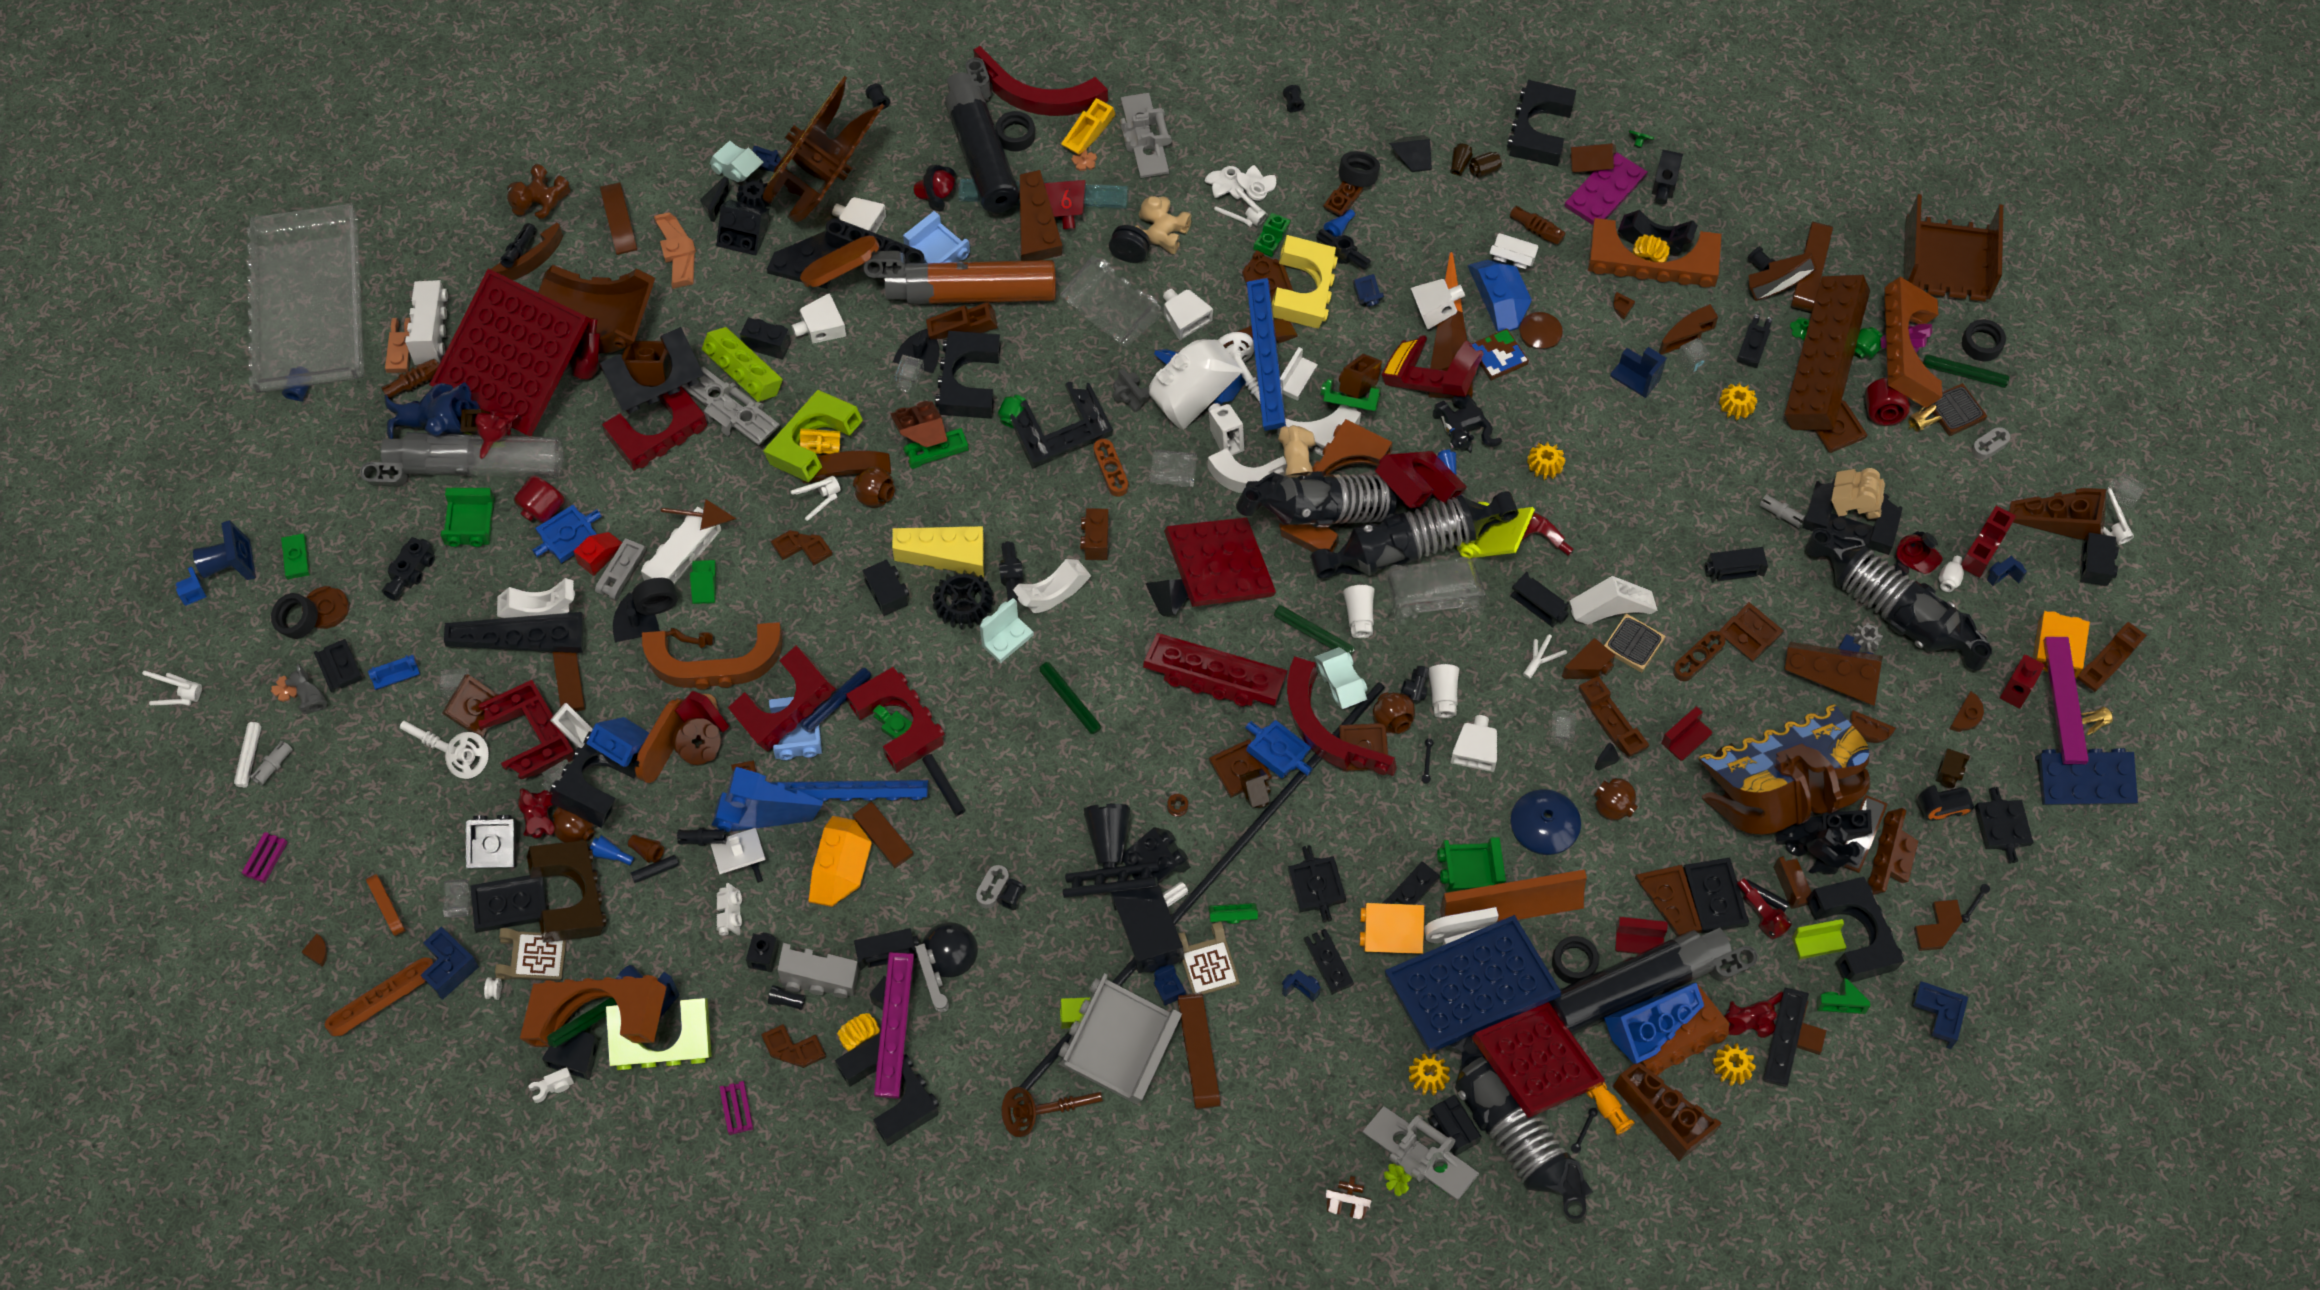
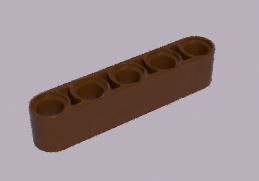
[1791,221,1833,312]
[1178,992,1220,1110]

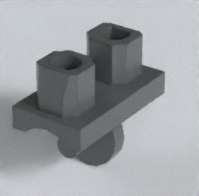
[1112,369,1150,413]

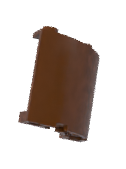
[538,265,655,354]

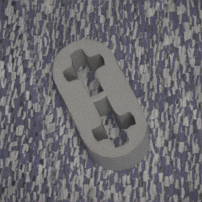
[1972,428,2010,460]
[976,865,1009,909]

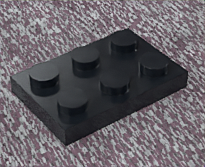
[1683,857,1749,934]
[470,875,547,933]

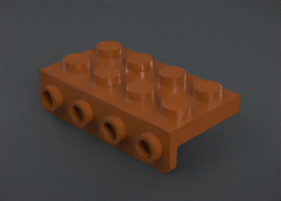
[1639,985,1729,1075]

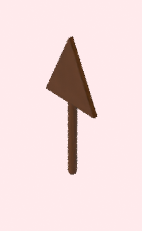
[661,499,736,530]

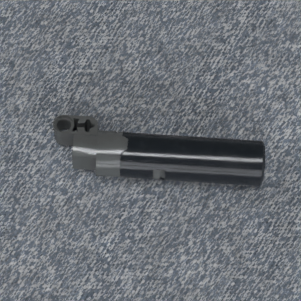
[945,57,1020,213]
[1549,928,1758,1035]

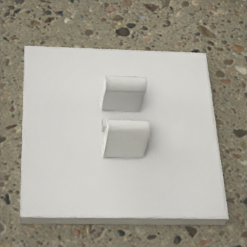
[711,828,765,874]

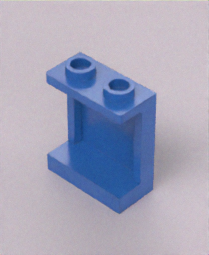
[586,717,649,767]

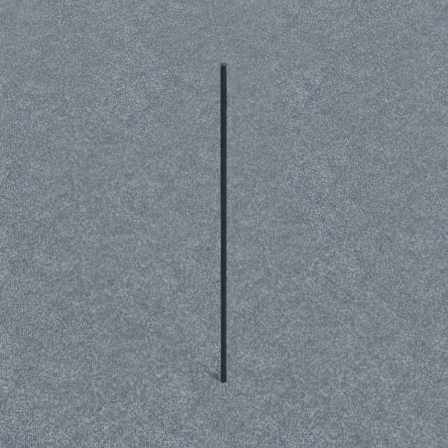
[1019,682,1385,1091]

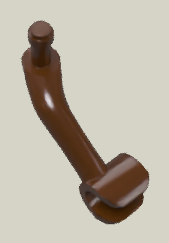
[665,628,713,648]

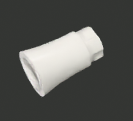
[1343,585,1374,638]
[1428,664,1460,718]

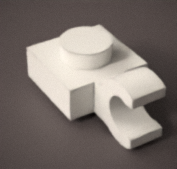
[528,1067,574,1103]

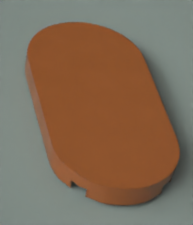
[800,236,879,287]
[635,698,683,783]

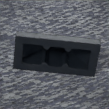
[700,177,731,222]

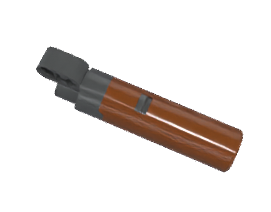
[864,251,1056,304]

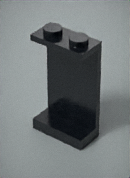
[1111,881,1184,974]

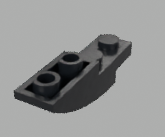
[1776,809,1872,845]

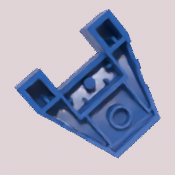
[712,767,823,832]

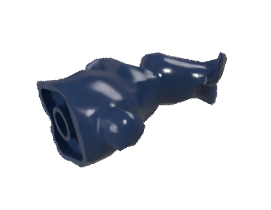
[384,382,480,439]

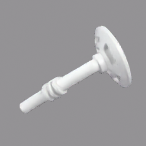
[1218,332,1261,404]
[400,720,488,779]

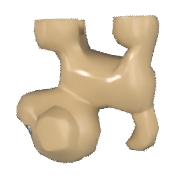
[1135,196,1191,255]
[1278,425,1316,476]

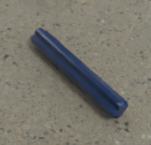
[801,667,871,732]

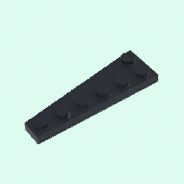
[444,612,584,653]

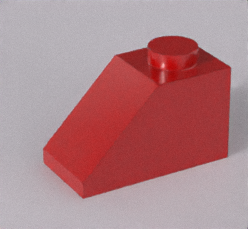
[573,532,622,576]

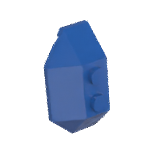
[1468,260,1532,332]

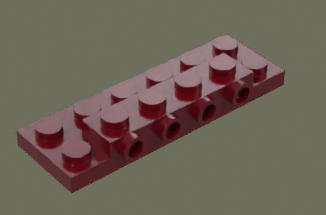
[1143,633,1288,706]

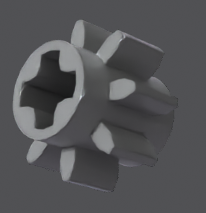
[1853,623,1883,653]

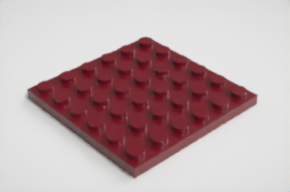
[429,268,590,437]

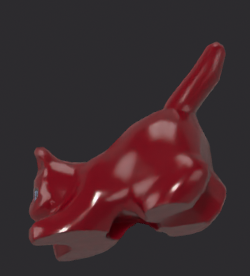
[475,409,519,459]
[518,788,554,839]
[1724,991,1783,1038]

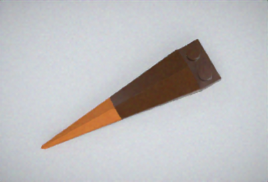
[1428,252,1473,398]

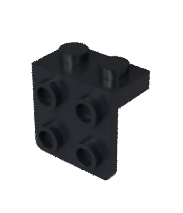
[1122,827,1191,883]

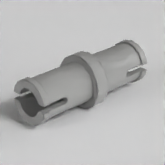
[1760,494,1806,528]
[250,741,292,786]

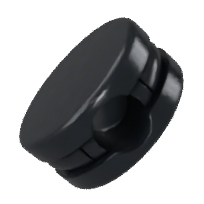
[1108,225,1151,263]

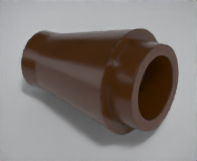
[628,834,664,863]

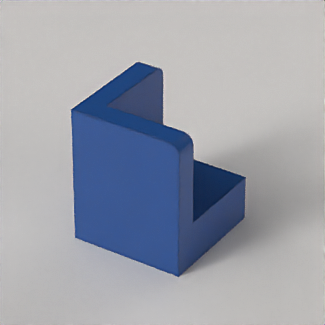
[176,567,207,606]

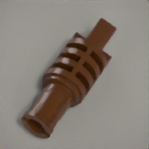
[1510,205,1566,245]
[381,359,439,399]

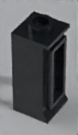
[1705,547,1768,583]
[1510,571,1569,628]
[854,928,919,971]

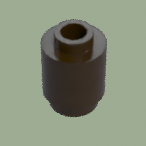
[1469,152,1502,178]

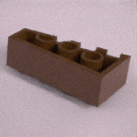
[1019,170,1062,261]
[1785,642,1883,706]
[1613,1063,1722,1161]

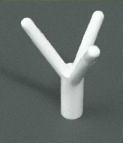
[1523,634,1567,679]

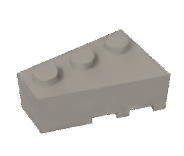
[778,943,859,998]

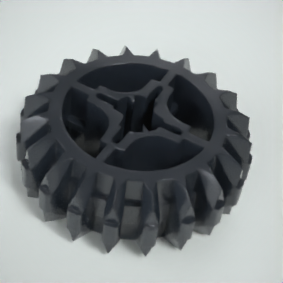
[932,570,994,630]

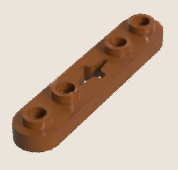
[324,957,434,1036]

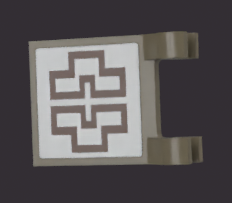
[1178,922,1240,995]
[495,928,566,981]

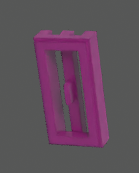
[242,832,288,883]
[719,1081,753,1135]

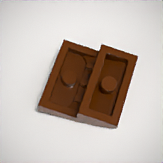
[1719,602,1784,662]

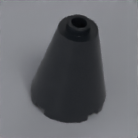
[1084,803,1131,869]

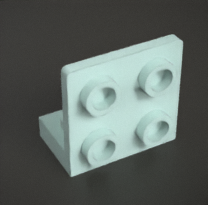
[980,598,1034,663]

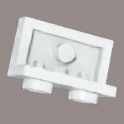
[1490,233,1539,269]

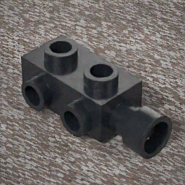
[382,537,435,601]

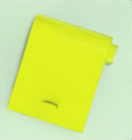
[1457,502,1535,559]

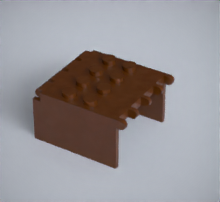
[1903,194,2004,302]

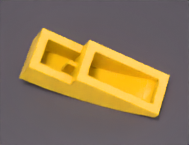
[1061,98,1116,155]

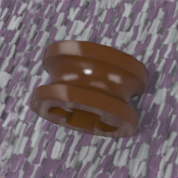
[1167,794,1188,817]

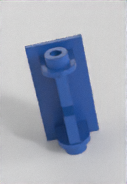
[368,655,420,690]

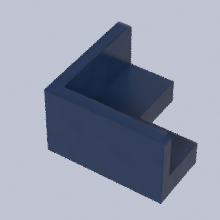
[1610,347,1667,398]
[421,926,479,1000]
[1913,981,1968,1049]

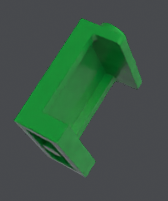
[1320,377,1382,411]
[440,488,495,547]
[1437,837,1506,892]

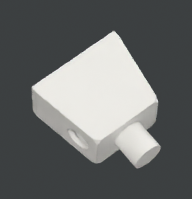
[832,197,886,233]
[1411,279,1465,329]
[1163,289,1213,340]
[791,293,846,343]
[1208,403,1244,455]
[1451,715,1497,772]

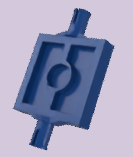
[532,505,602,563]
[1245,720,1313,779]

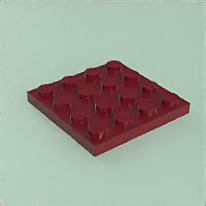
[1164,517,1276,607]
[1472,1002,1605,1118]

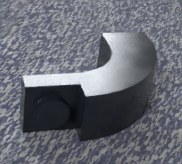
[1618,210,1698,254]

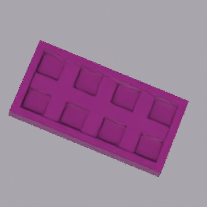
[1564,152,1648,225]

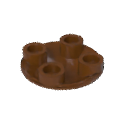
[1519,312,1563,349]

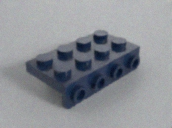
[2035,748,2138,805]

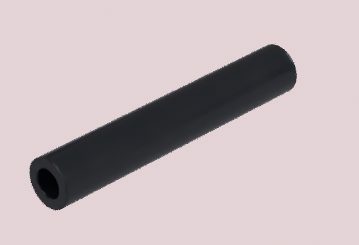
[922,754,966,816]

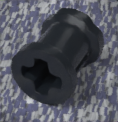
[865,83,890,110]
[1282,85,1305,112]
[1747,246,1775,272]
[997,878,1026,910]

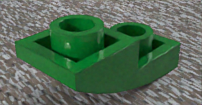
[1253,213,1291,257]

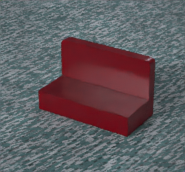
[675,691,729,741]
[1661,706,1713,761]
[1615,917,1668,954]

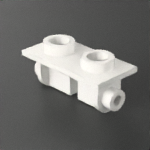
[717,883,742,936]

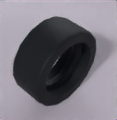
[996,111,1035,152]
[1339,151,1380,187]
[1961,319,2006,362]
[632,577,678,615]
[271,593,318,639]
[1552,936,1599,984]

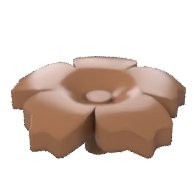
[1071,150,1097,171]
[271,676,297,702]

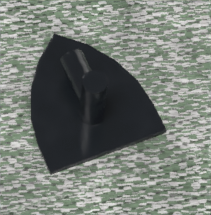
[893,329,939,373]
[613,593,660,643]

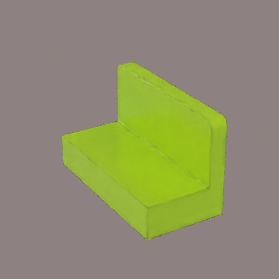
[1792,919,1846,960]

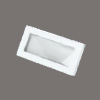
[550,703,593,748]

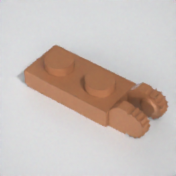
[385,318,411,373]

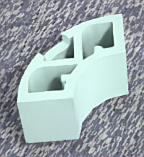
[709,141,763,182]
[1315,647,1367,709]

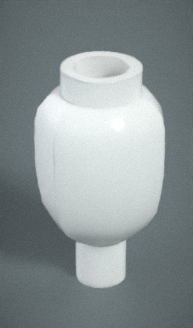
[1939,556,1964,592]

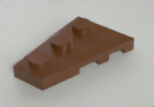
[1635,865,1702,936]

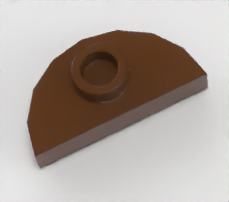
[1950,691,1984,732]
[1849,710,1896,743]

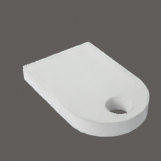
[1424,907,1498,943]

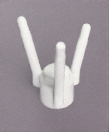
[1214,187,1268,227]
[791,476,841,521]
[2103,488,2134,545]
[142,671,202,706]

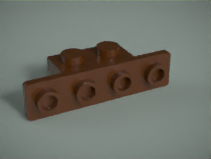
[1868,808,1919,895]

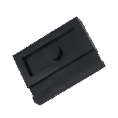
[314,639,363,693]

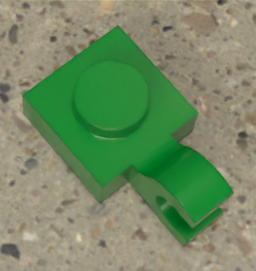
[873,705,912,739]

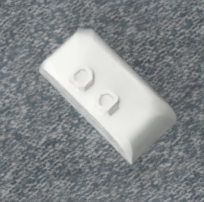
[1149,339,1242,429]

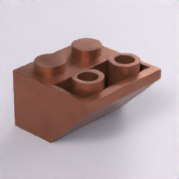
[890,401,947,447]

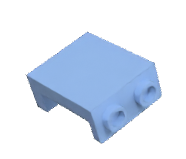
[903,211,970,263]
[769,697,822,760]

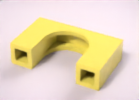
[1272,235,1338,328]

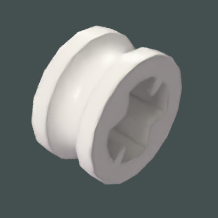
[484,977,502,1000]

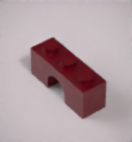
[1961,505,2016,578]

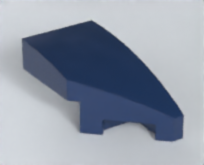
[752,145,787,172]
[1154,965,1186,1006]

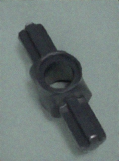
[1316,229,1371,270]
[999,541,1023,602]

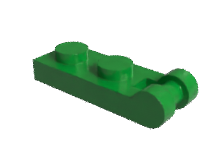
[903,428,969,469]

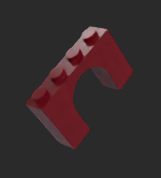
[602,386,708,471]
[1375,451,1467,508]
[728,645,836,752]
[846,667,945,773]

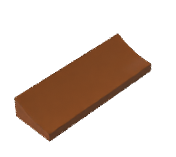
[1440,869,1587,922]

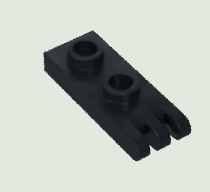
[1303,929,1354,995]

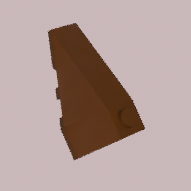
[2009,488,2107,540]

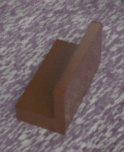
[1571,143,1616,172]
[1773,856,1811,909]

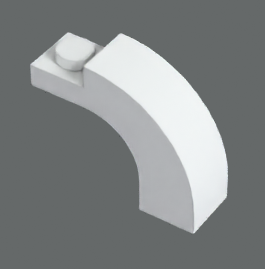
[1207,448,1287,493]
[1013,559,1091,613]
[497,578,575,618]

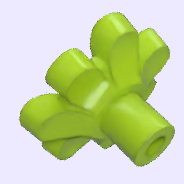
[1384,1163,1412,1196]

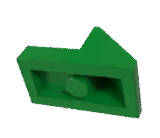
[690,560,716,604]
[1816,978,1870,1014]

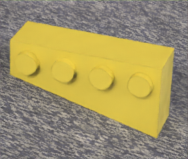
[892,526,984,578]

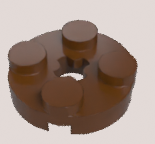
[673,717,721,765]

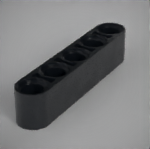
[825,218,924,267]

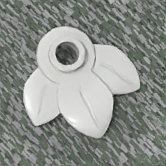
[1236,165,1276,201]
[1205,166,1244,199]

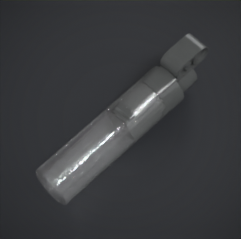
[360,432,564,486]

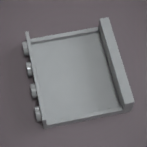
[1058,973,1182,1104]

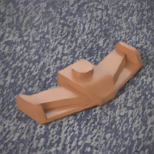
[654,212,696,289]

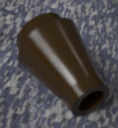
[1450,143,1473,176]

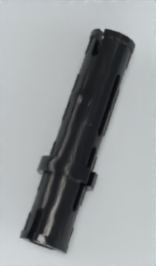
[500,223,536,268]

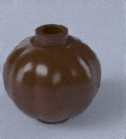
[853,466,895,508]
[1373,692,1415,734]
[1594,778,1638,820]
[553,807,596,843]

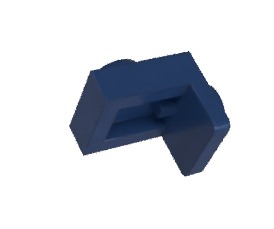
[1352,274,1384,307]
[1987,556,2027,586]
[1282,969,1321,1002]

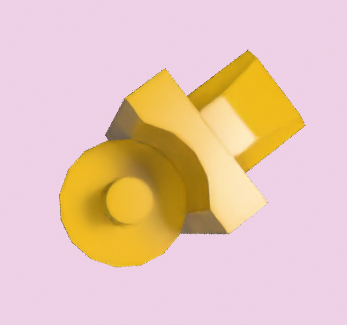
[800,429,841,454]

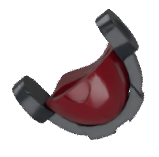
[913,165,956,212]
[1894,531,1943,577]

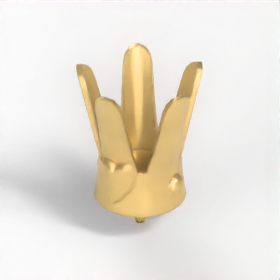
[1908,405,1942,432]
[2081,707,2113,735]

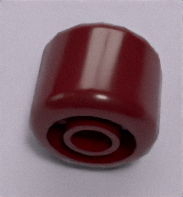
[1865,377,1910,426]
[514,475,565,524]

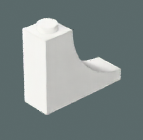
[1277,405,1361,456]
[1570,576,1658,625]

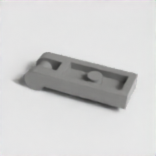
[595,538,646,601]
[915,944,949,1013]

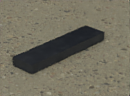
[1763,987,1809,1088]

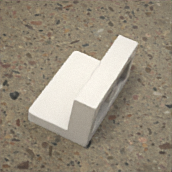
[1281,347,1318,401]

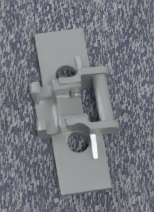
[1120,93,1172,178]
[682,367,780,446]
[1363,1106,1479,1201]

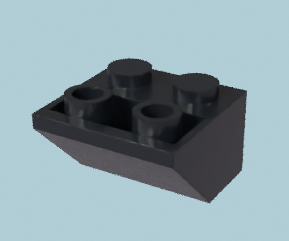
[716,200,770,255]

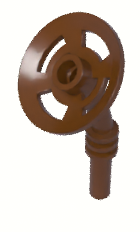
[1002,1087,1103,1137]

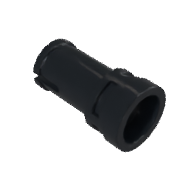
[768,985,806,1010]

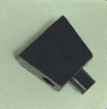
[1652,150,1683,204]
[542,1025,599,1080]

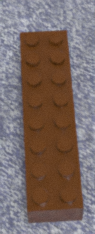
[1784,275,1870,430]

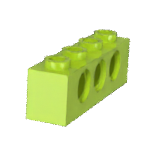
[702,327,783,402]

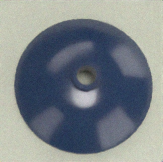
[1510,789,1581,855]

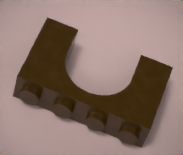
[526,840,606,943]

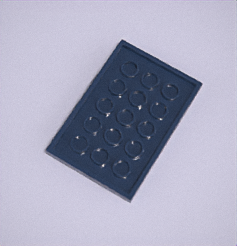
[1385,915,1561,1054]

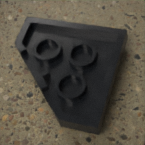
[767,231,838,289]

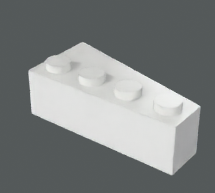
[405,280,448,365]

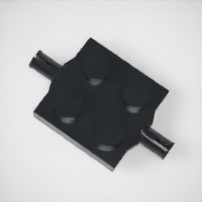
[1974,787,2034,863]
[1288,845,1346,923]

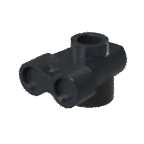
[1401,666,1429,704]

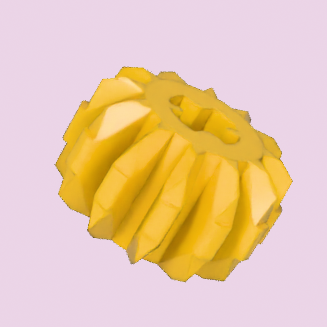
[1633,234,1670,262]
[1719,382,1757,421]
[1527,442,1565,480]
[837,1013,881,1052]
[1713,1043,1756,1086]
[1408,1053,1450,1096]

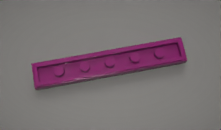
[2043,637,2089,764]
[874,952,914,1099]

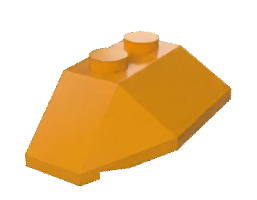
[809,816,872,907]

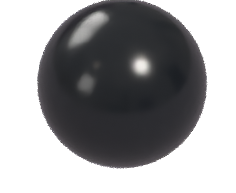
[922,922,978,978]

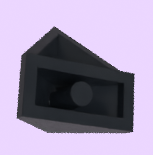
[1389,135,1432,172]
[1145,579,1188,616]

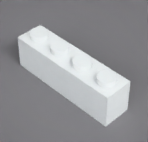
[641,507,721,584]

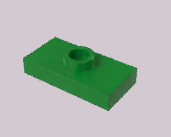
[281,533,310,580]
[1208,903,1258,924]

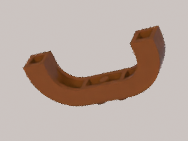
[642,622,782,690]

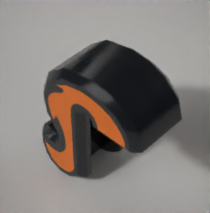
[1918,785,1974,821]

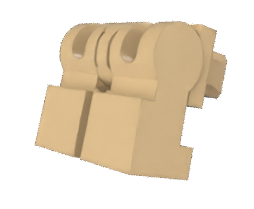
[1832,468,1885,519]

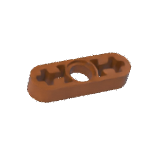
[1094,439,1128,497]
[366,874,406,936]

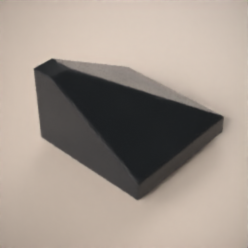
[1595,743,1620,771]

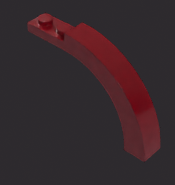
[973,46,1108,116]
[1287,656,1397,776]

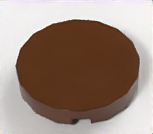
[302,586,349,629]

